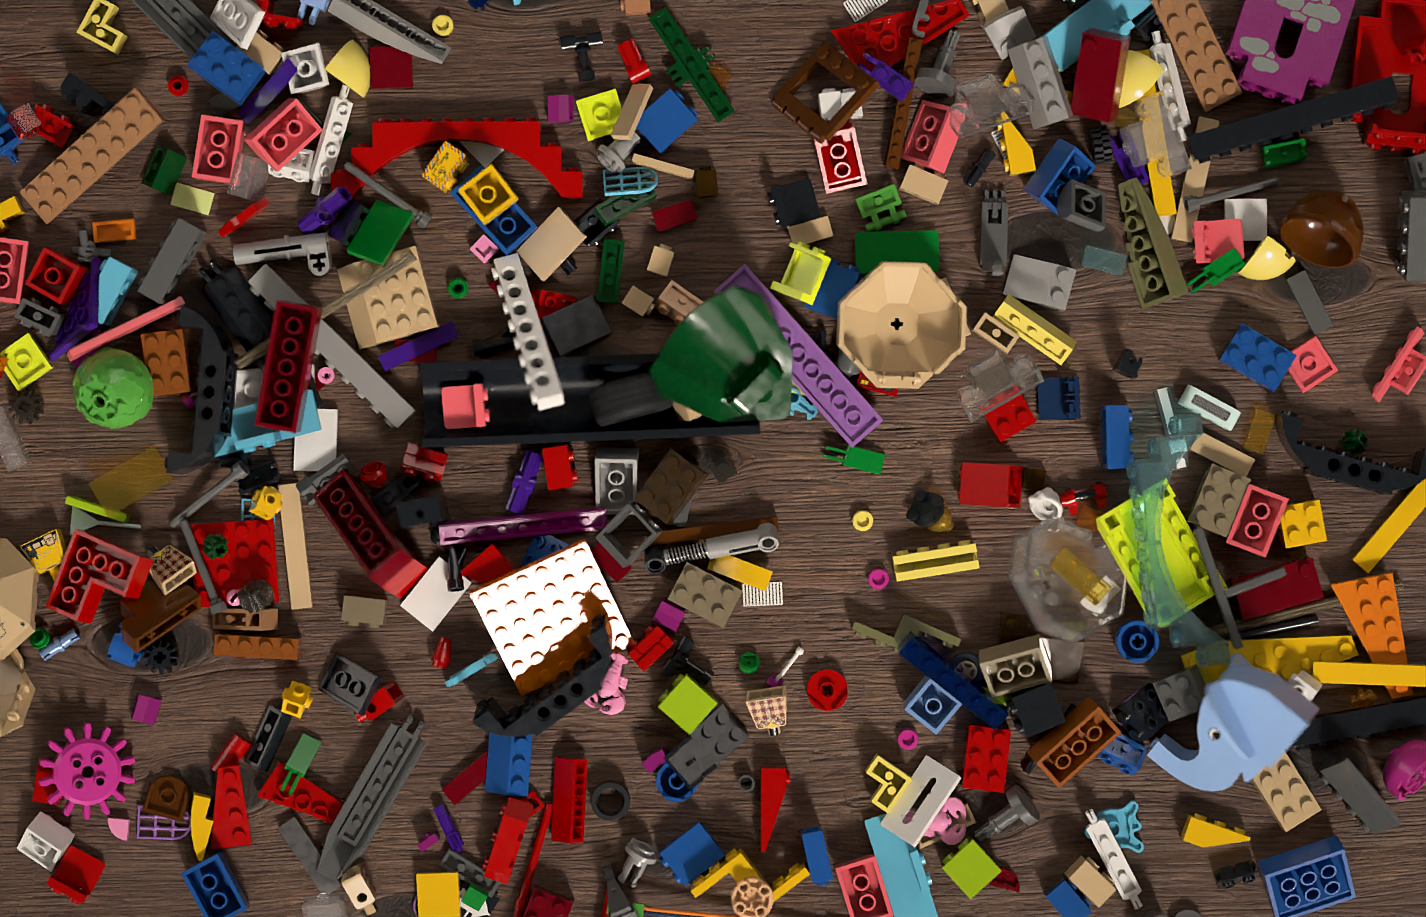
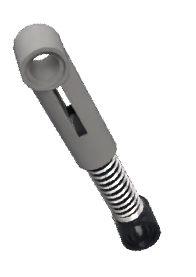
[644,523,779,574]

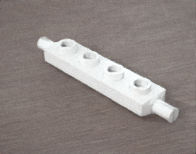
[1149,31,1191,142]
[309,85,353,195]
[1085,809,1143,909]

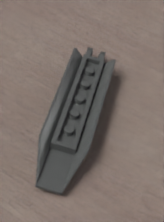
[131,0,235,59]
[317,714,427,882]

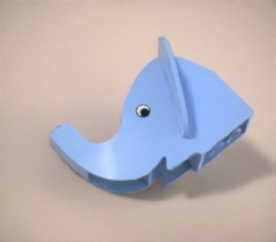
[1147,652,1319,791]

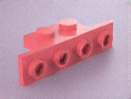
[1372,326,1426,403]

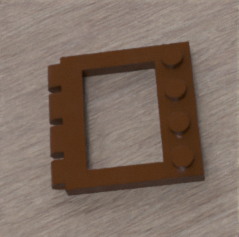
[772,41,880,144]

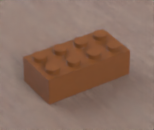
[1027,696,1121,788]

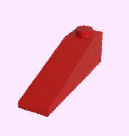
[761,766,790,852]

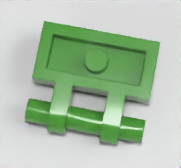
[855,184,907,232]

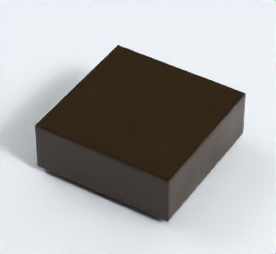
[1022,467,1046,490]

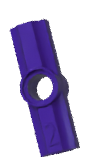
[298,186,352,235]
[505,450,543,515]

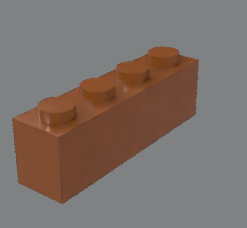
[214,633,302,660]

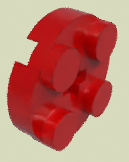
[806,669,848,711]

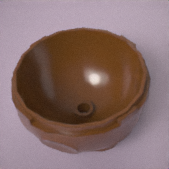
[1280,190,1364,268]

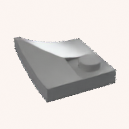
[981,6,1036,60]

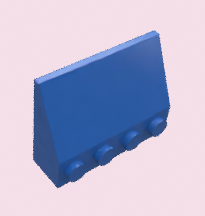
[1257,835,1356,917]

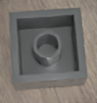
[1153,664,1206,722]

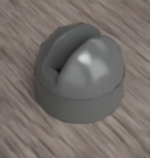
[738,775,755,792]

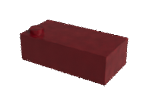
[1071,28,1130,123]
[1228,556,1324,620]

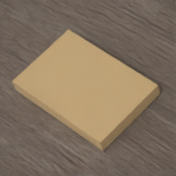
[517,207,587,281]

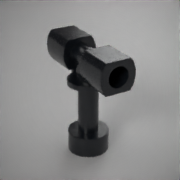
[560,31,603,82]
[661,636,715,686]

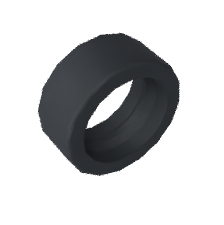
[591,780,630,821]

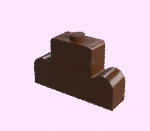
[120,580,201,653]

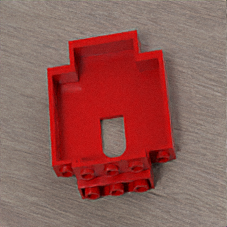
[1348,0,1426,155]

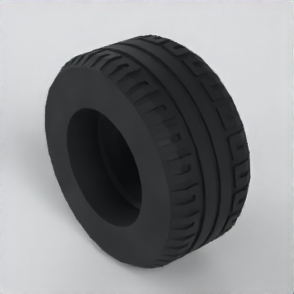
[590,372,673,426]

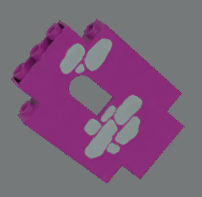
[1225,0,1355,105]

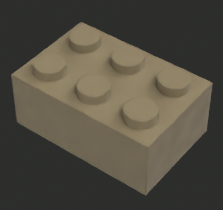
[1186,463,1251,537]
[668,561,743,628]
[979,634,1052,697]

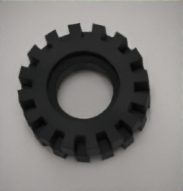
[1089,125,1112,165]

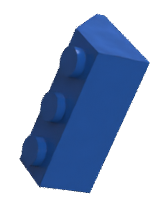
[1023,138,1096,216]
[1101,405,1133,469]
[485,732,533,797]

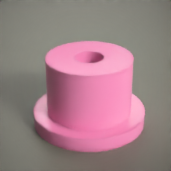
[318,367,335,384]

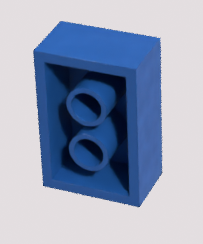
[187,31,265,106]
[1219,323,1297,393]
[181,851,251,917]

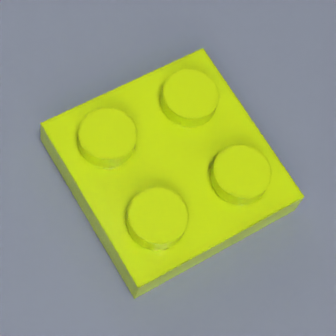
[576,89,622,142]
[0,333,54,391]

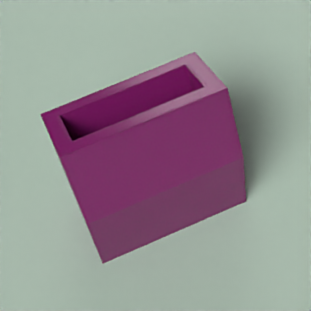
[548,95,574,123]
[653,597,687,631]
[130,693,162,725]
[641,747,666,774]

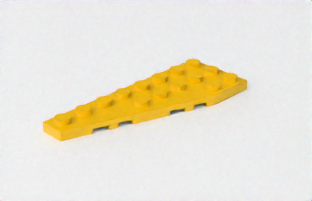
[1180,635,1359,686]

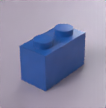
[1044,878,1092,917]

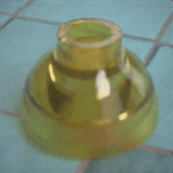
[927,505,954,532]

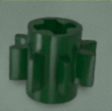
[1342,428,1368,455]
[202,532,229,560]

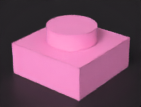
[470,234,499,264]

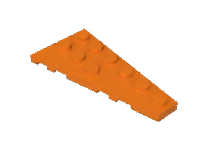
[1330,572,1413,699]

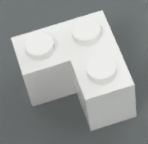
[818,88,863,122]

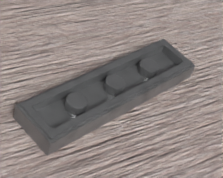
[277,816,342,897]

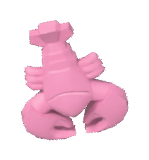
[584,652,629,715]
[904,797,966,845]

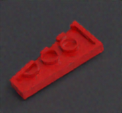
[257,761,344,824]
[211,763,253,850]

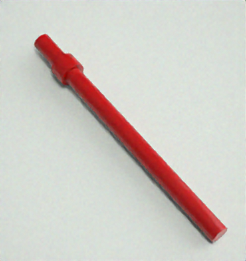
[513,803,553,917]

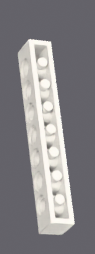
[491,253,564,410]

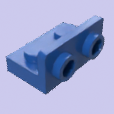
[1097,734,1149,775]

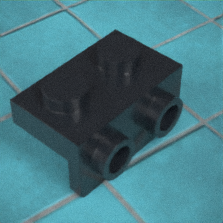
[574,198,620,248]

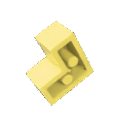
[77,0,128,55]
[865,753,912,814]

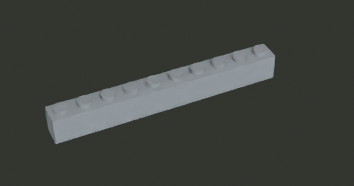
[248,264,417,428]

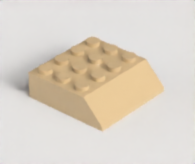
[337,246,440,350]

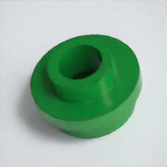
[448,278,469,299]
[29,628,50,649]

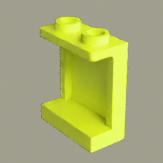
[770,241,831,305]

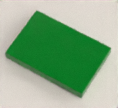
[347,200,414,267]

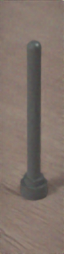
[344,162,432,228]
[1183,176,1280,213]
[169,461,250,528]
[180,519,228,615]

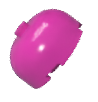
[1383,740,1426,801]

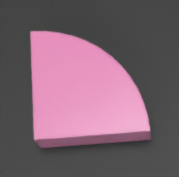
[108,817,130,841]

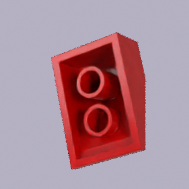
[814,118,867,194]

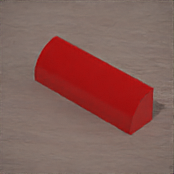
[551,757,588,843]

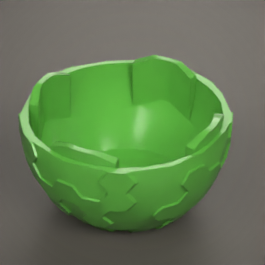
[72,347,154,429]

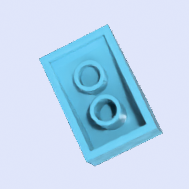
[98,257,139,326]

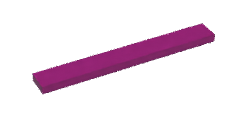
[438,507,607,545]

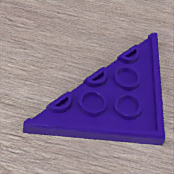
[47,257,101,362]

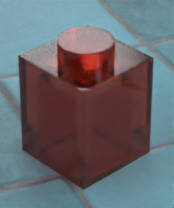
[6,103,42,140]

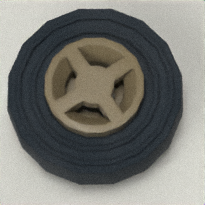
[947,652,984,689]

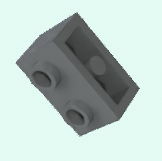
[14,297,66,337]

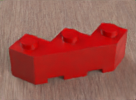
[482,797,533,885]

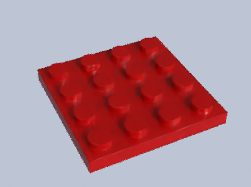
[190,519,280,607]

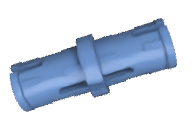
[38,627,81,661]

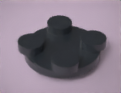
[906,490,944,527]

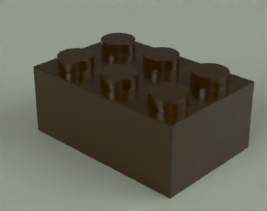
[634,448,709,525]

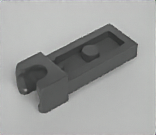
[296,454,356,505]

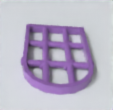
[137,805,191,841]

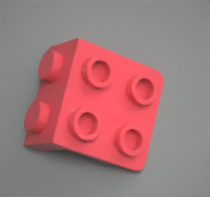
[1192,218,1244,263]
[442,384,490,429]

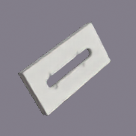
[880,755,961,847]

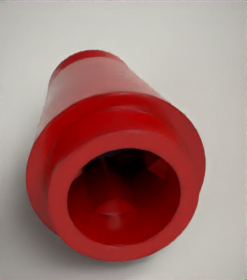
[431,637,452,669]

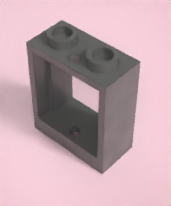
[595,501,663,568]

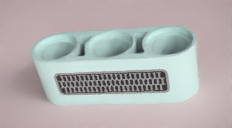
[1178,384,1241,431]

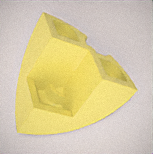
[325,40,371,98]
[1119,50,1164,108]
[1238,236,1296,280]

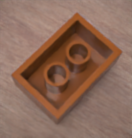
[141,329,194,397]

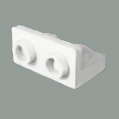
[268,149,315,182]

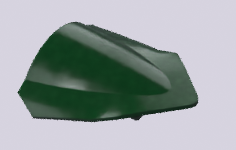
[649,285,792,423]

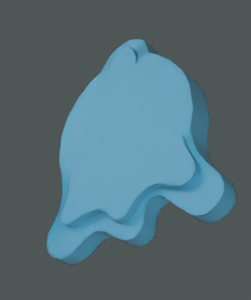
[444,653,498,687]
[1084,800,1144,853]

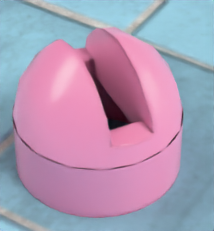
[226,589,244,606]

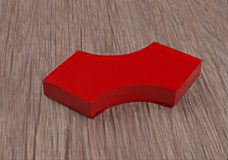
[218,198,270,238]

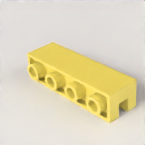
[993,294,1077,365]
[892,540,980,581]

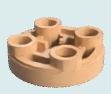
[731,877,773,917]

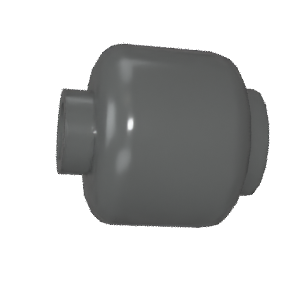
[835,349,861,378]

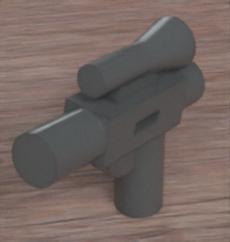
[72,230,112,263]

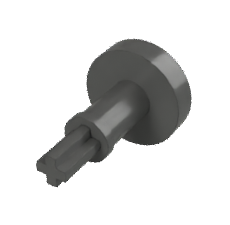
[915,30,960,98]
[974,785,1040,842]

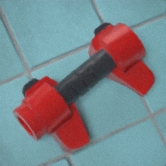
[1059,481,1107,515]

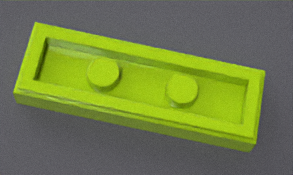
[65,496,130,523]

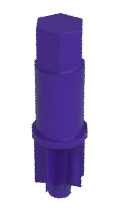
[433,804,464,852]

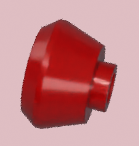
[359,461,387,488]

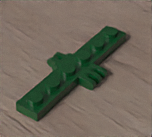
[648,7,736,123]

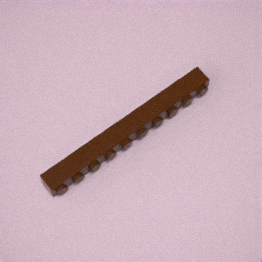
[884,38,923,169]
[648,517,779,546]

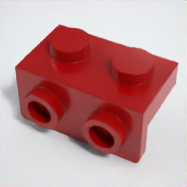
[26,104,76,148]

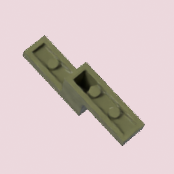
[851,614,961,655]

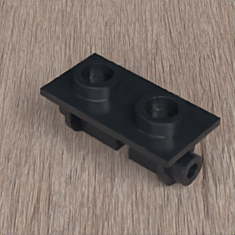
[1214,860,1259,889]

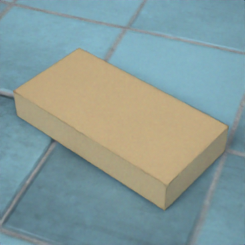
[788,216,834,244]

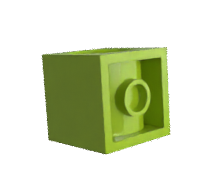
[658,673,718,735]
[942,838,1001,900]

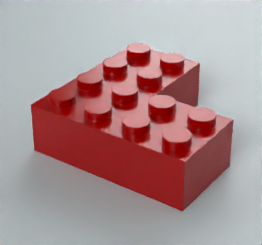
[45,529,154,624]

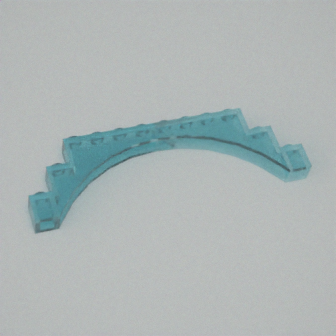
[1126,413,1231,667]

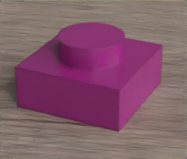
[417,831,440,852]

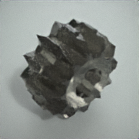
[8,389,45,424]
[237,578,274,613]

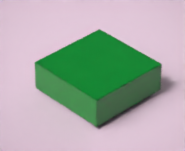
[461,883,489,912]

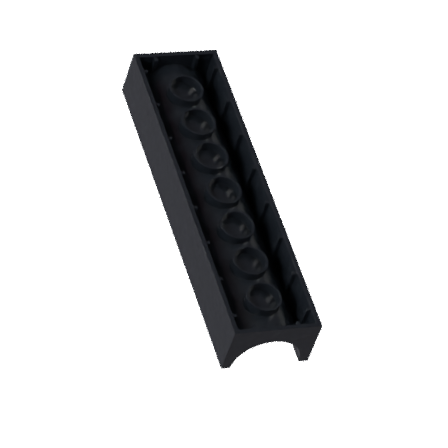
[419,353,760,448]

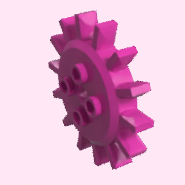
[38,722,135,820]

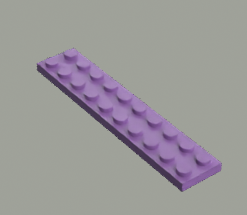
[714,264,883,448]

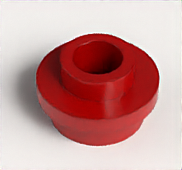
[168,75,189,96]

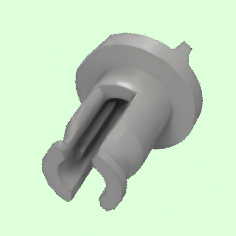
[597,132,640,172]
[618,837,657,888]

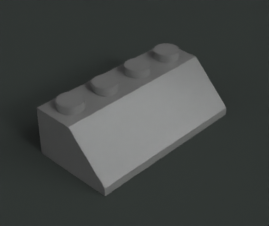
[1008,36,1073,129]

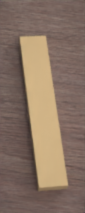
[1171,116,1219,243]
[278,483,313,610]

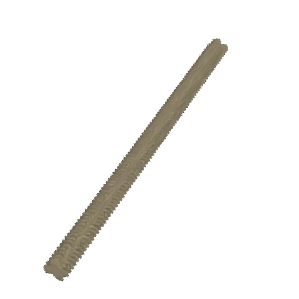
[234,251,417,369]
[1199,579,1404,641]

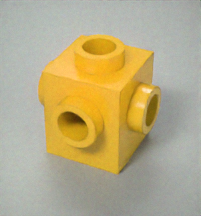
[249,485,283,520]
[281,681,313,718]

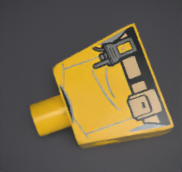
[20,529,67,581]

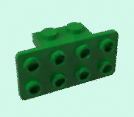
[855,230,939,274]

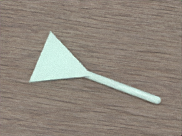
[70,506,141,536]

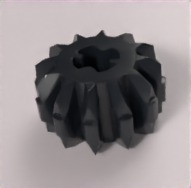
[143,639,180,675]

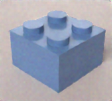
[902,672,963,735]

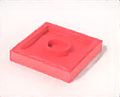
[1288,336,1338,393]

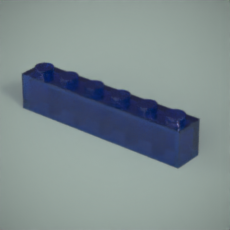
[898,631,1009,730]

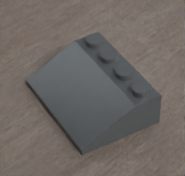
[1317,753,1402,834]

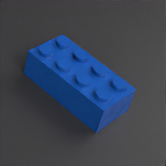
[450,165,538,256]

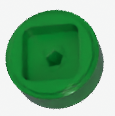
[738,652,760,674]

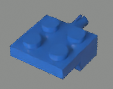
[0,104,26,165]

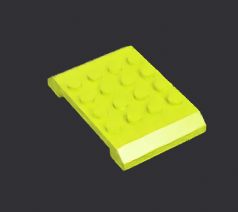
[1096,478,1227,628]

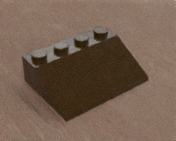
[997,612,1087,683]

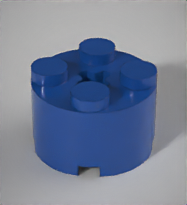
[107,619,144,667]
[1114,619,1159,663]
[656,762,697,802]

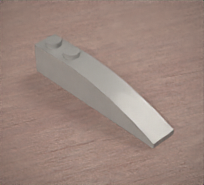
[328,0,452,64]

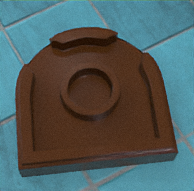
[142,776,190,822]

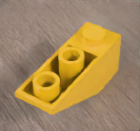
[996,112,1036,176]
[1180,813,1250,847]

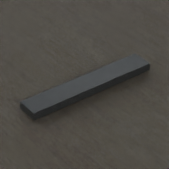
[1193,527,1243,650]

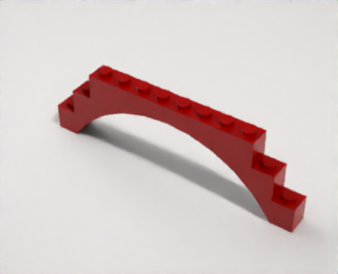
[331,118,583,200]

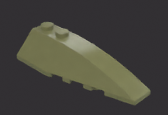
[1118,177,1188,309]

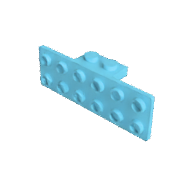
[1040,0,1152,72]
[215,390,322,457]
[864,813,938,917]

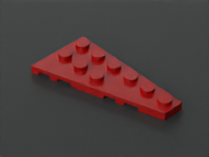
[831,0,970,71]

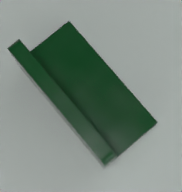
[141,145,187,195]

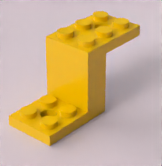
[691,848,810,902]

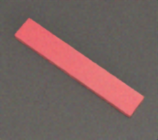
[67,297,185,361]

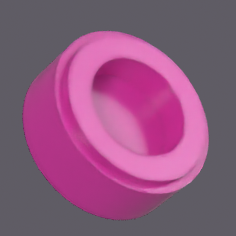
[868,568,889,589]
[897,728,919,750]

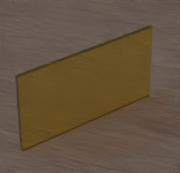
[88,446,174,517]

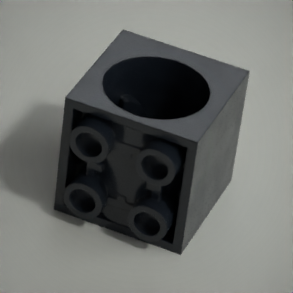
[1005,682,1066,738]

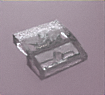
[227,153,269,202]

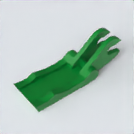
[1186,248,1246,294]
[822,445,885,475]
[281,733,322,795]

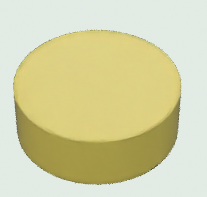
[432,15,454,36]
[852,510,873,531]

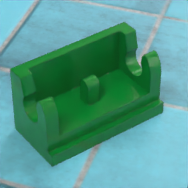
[1260,138,1308,169]

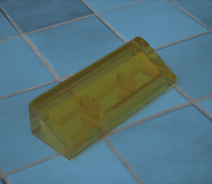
[1049,547,1112,606]

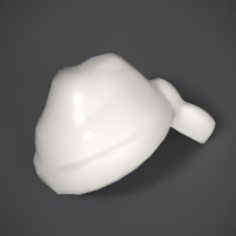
[1028,487,1063,522]

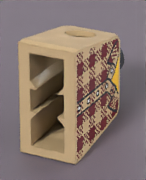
[147,545,197,596]
[746,685,787,736]
[341,863,378,915]

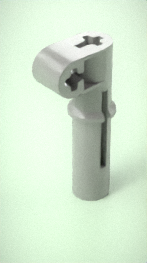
[233,232,332,276]

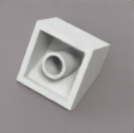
[281,43,329,94]
[17,811,75,872]

